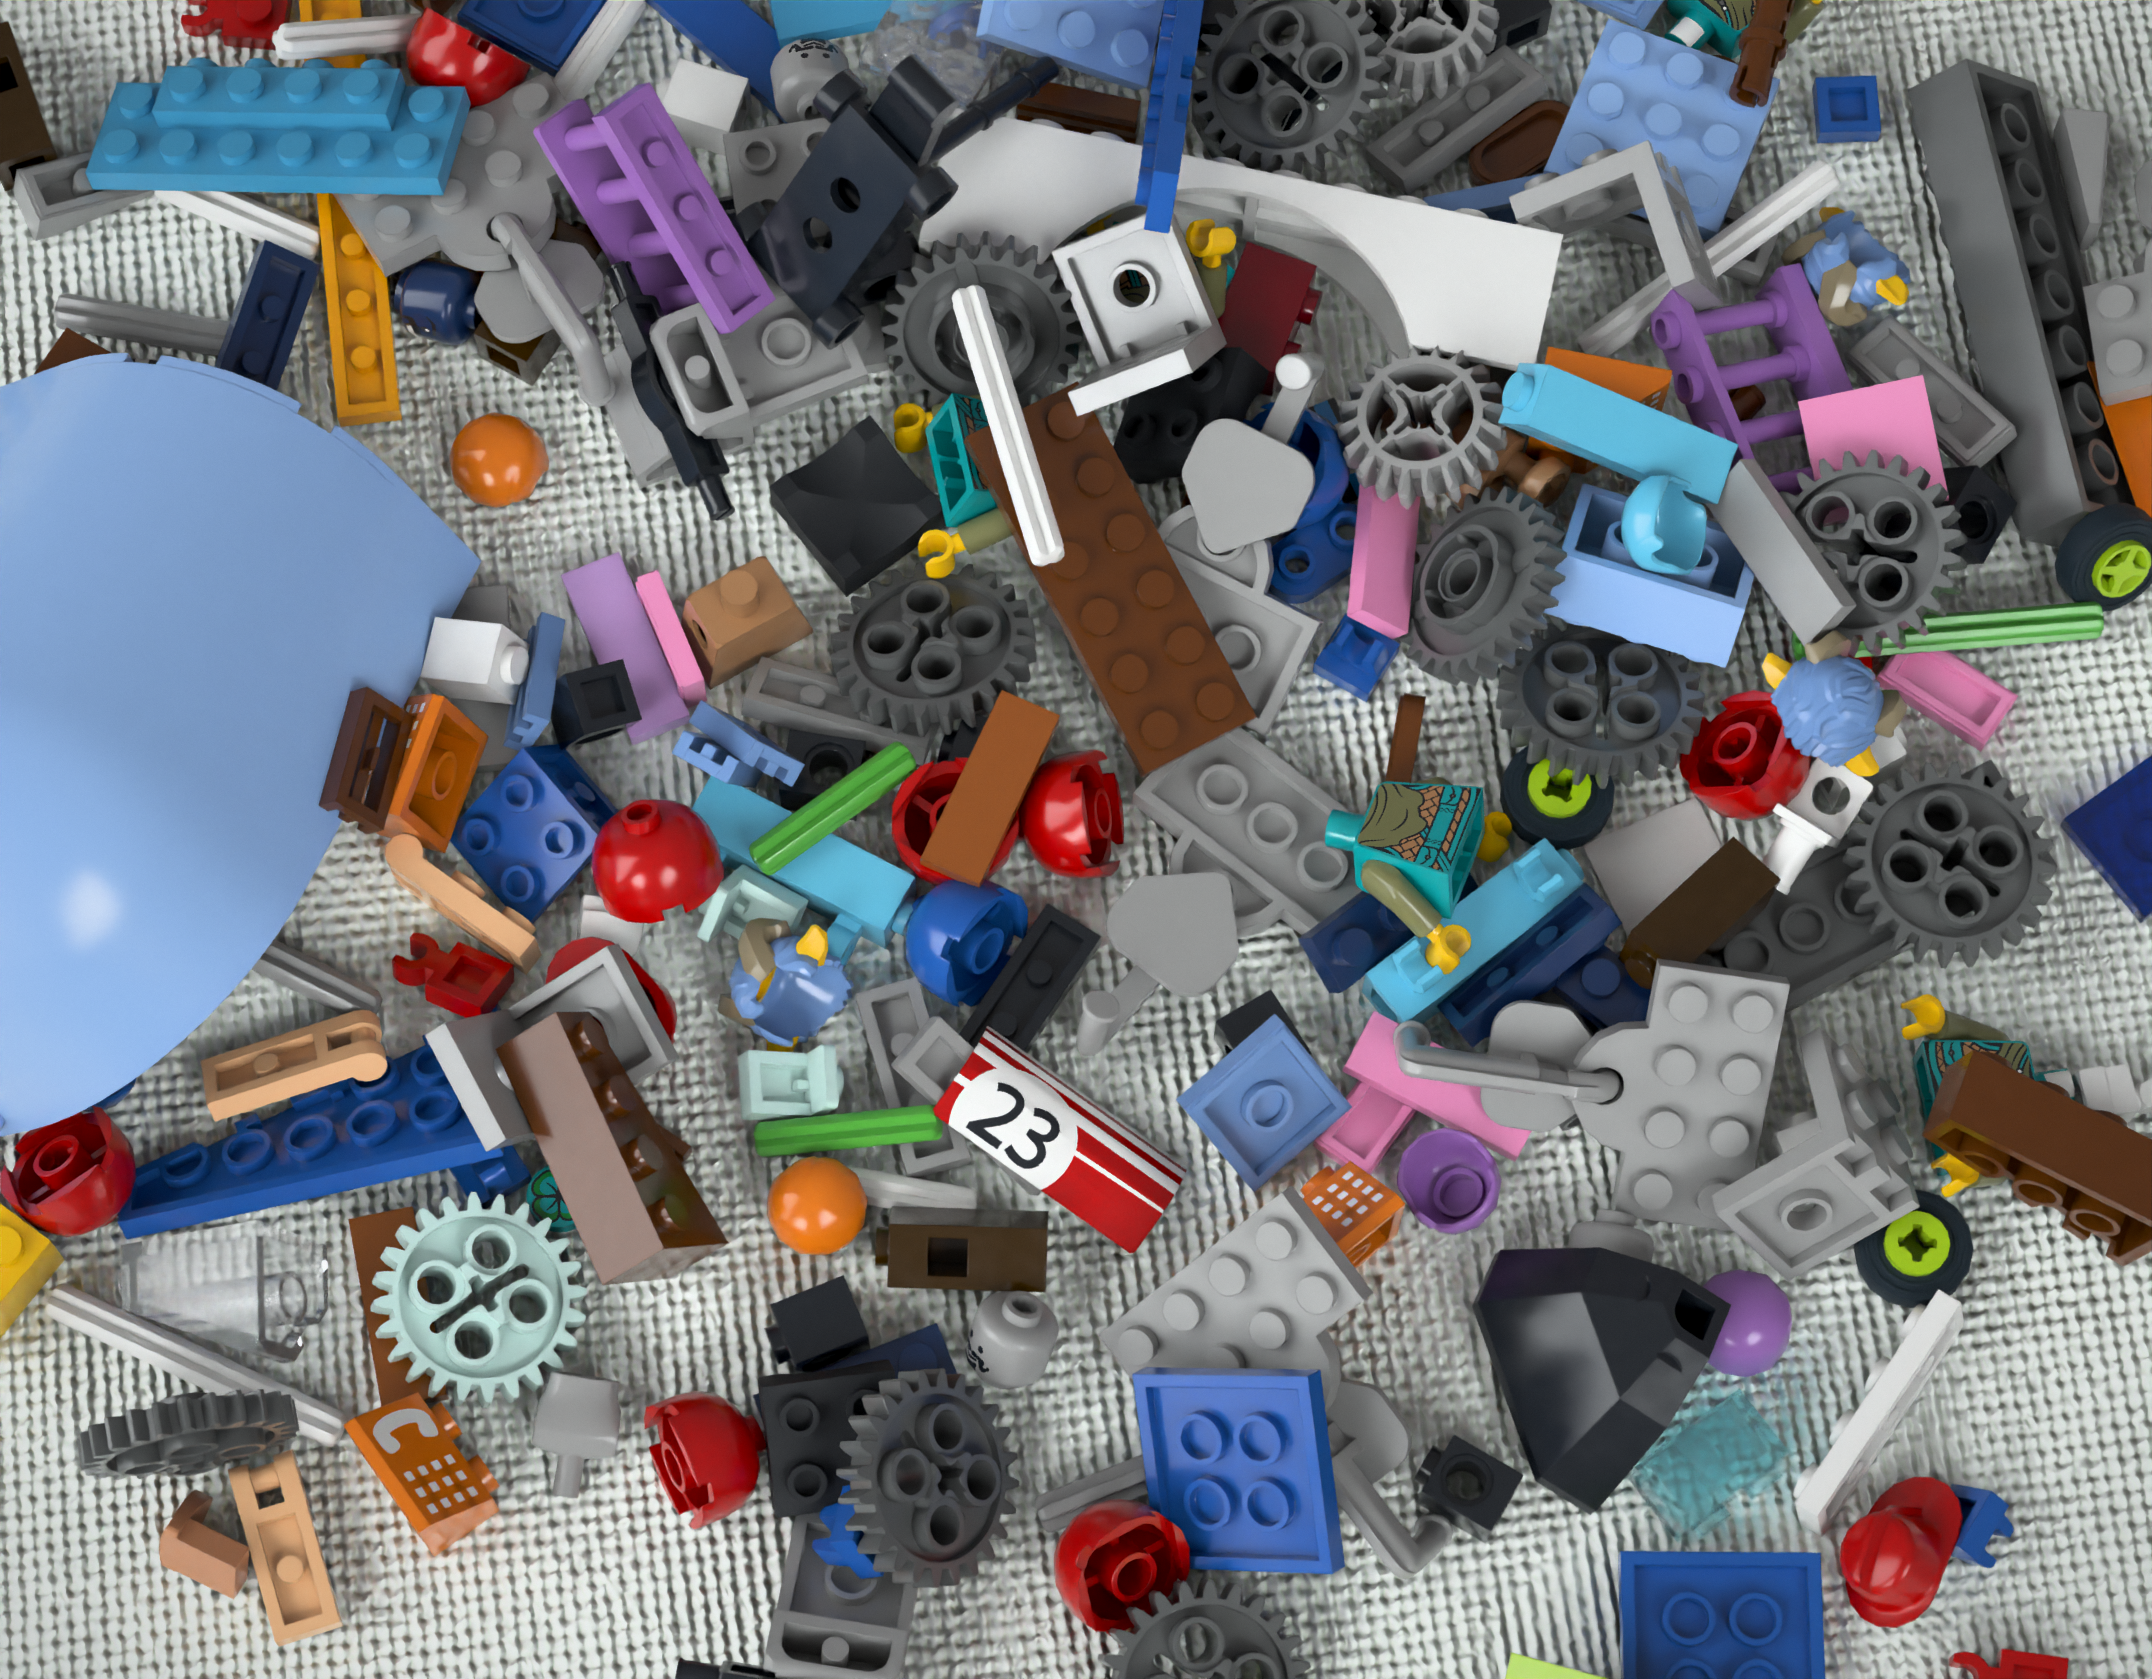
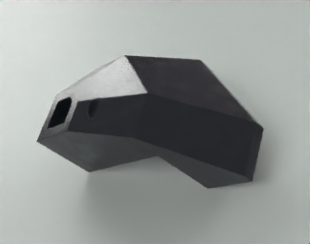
[1472,1247,1731,1515]

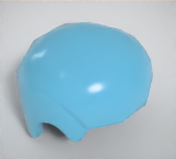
[1621,475,1707,575]

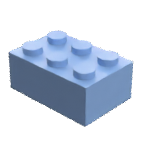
[1543,483,1754,668]

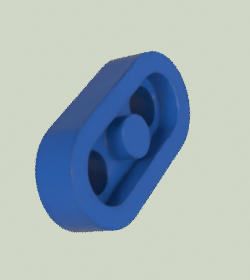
[1269,503,1357,604]

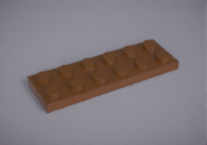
[963,381,1257,778]

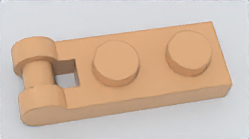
[385,834,542,975]
[201,1010,388,1122]
[228,1449,343,1647]

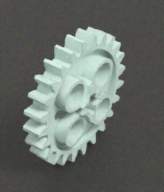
[370,1192,587,1408]

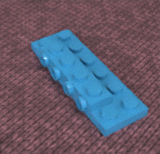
[85,57,471,195]

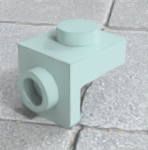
[697,864,809,943]
[738,1044,844,1121]

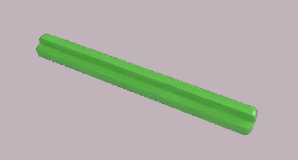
[1791,601,2104,661]

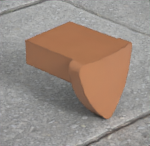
[159,1489,249,1599]

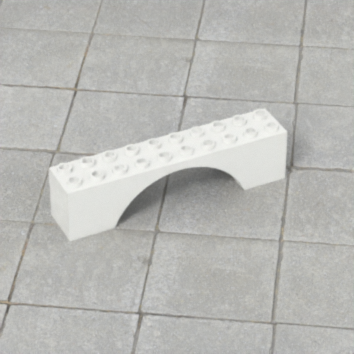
[919,107,1563,404]

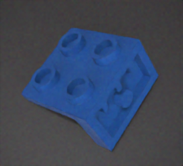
[450,744,619,924]

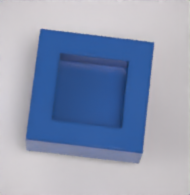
[1812,75,1881,143]

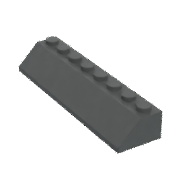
[1908,58,2136,547]

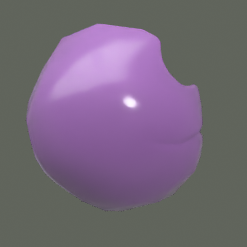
[1397,1127,1502,1235]
[1703,1269,1792,1377]

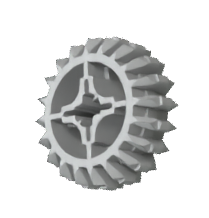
[1356,0,1499,103]
[1338,345,1508,510]

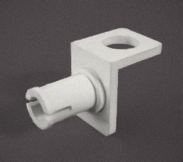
[1762,757,1874,895]

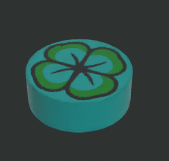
[526,1166,576,1233]

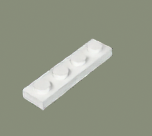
[1793,1289,1964,1537]

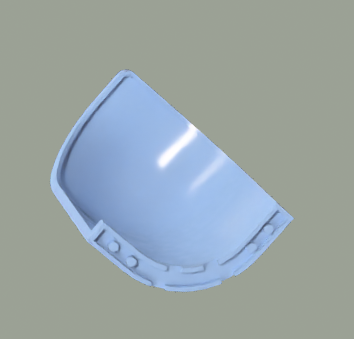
[0,353,481,1137]

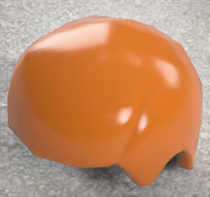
[449,412,549,508]
[767,1156,868,1256]

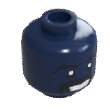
[394,258,483,346]

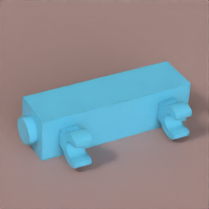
[1498,363,1738,504]
[692,775,917,969]
[1362,838,1585,1024]

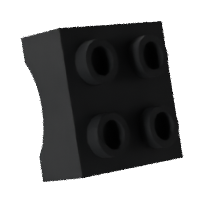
[1113,347,1269,484]
[769,415,946,597]
[757,1359,895,1518]

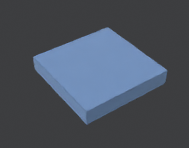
[1176,1014,1352,1192]

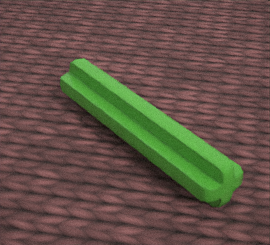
[749,741,917,876]
[754,1105,943,1157]

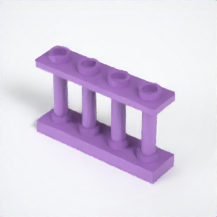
[533,82,776,334]
[1650,263,1854,496]

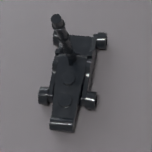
[731,54,1059,350]

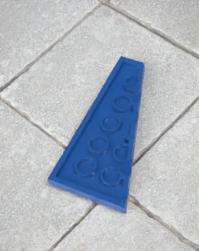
[1134,0,1204,234]
[118,1003,504,1240]

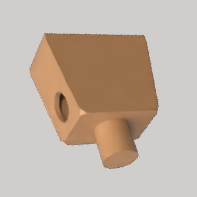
[681,556,814,690]

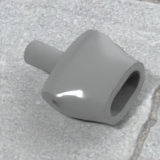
[532,1371,621,1498]

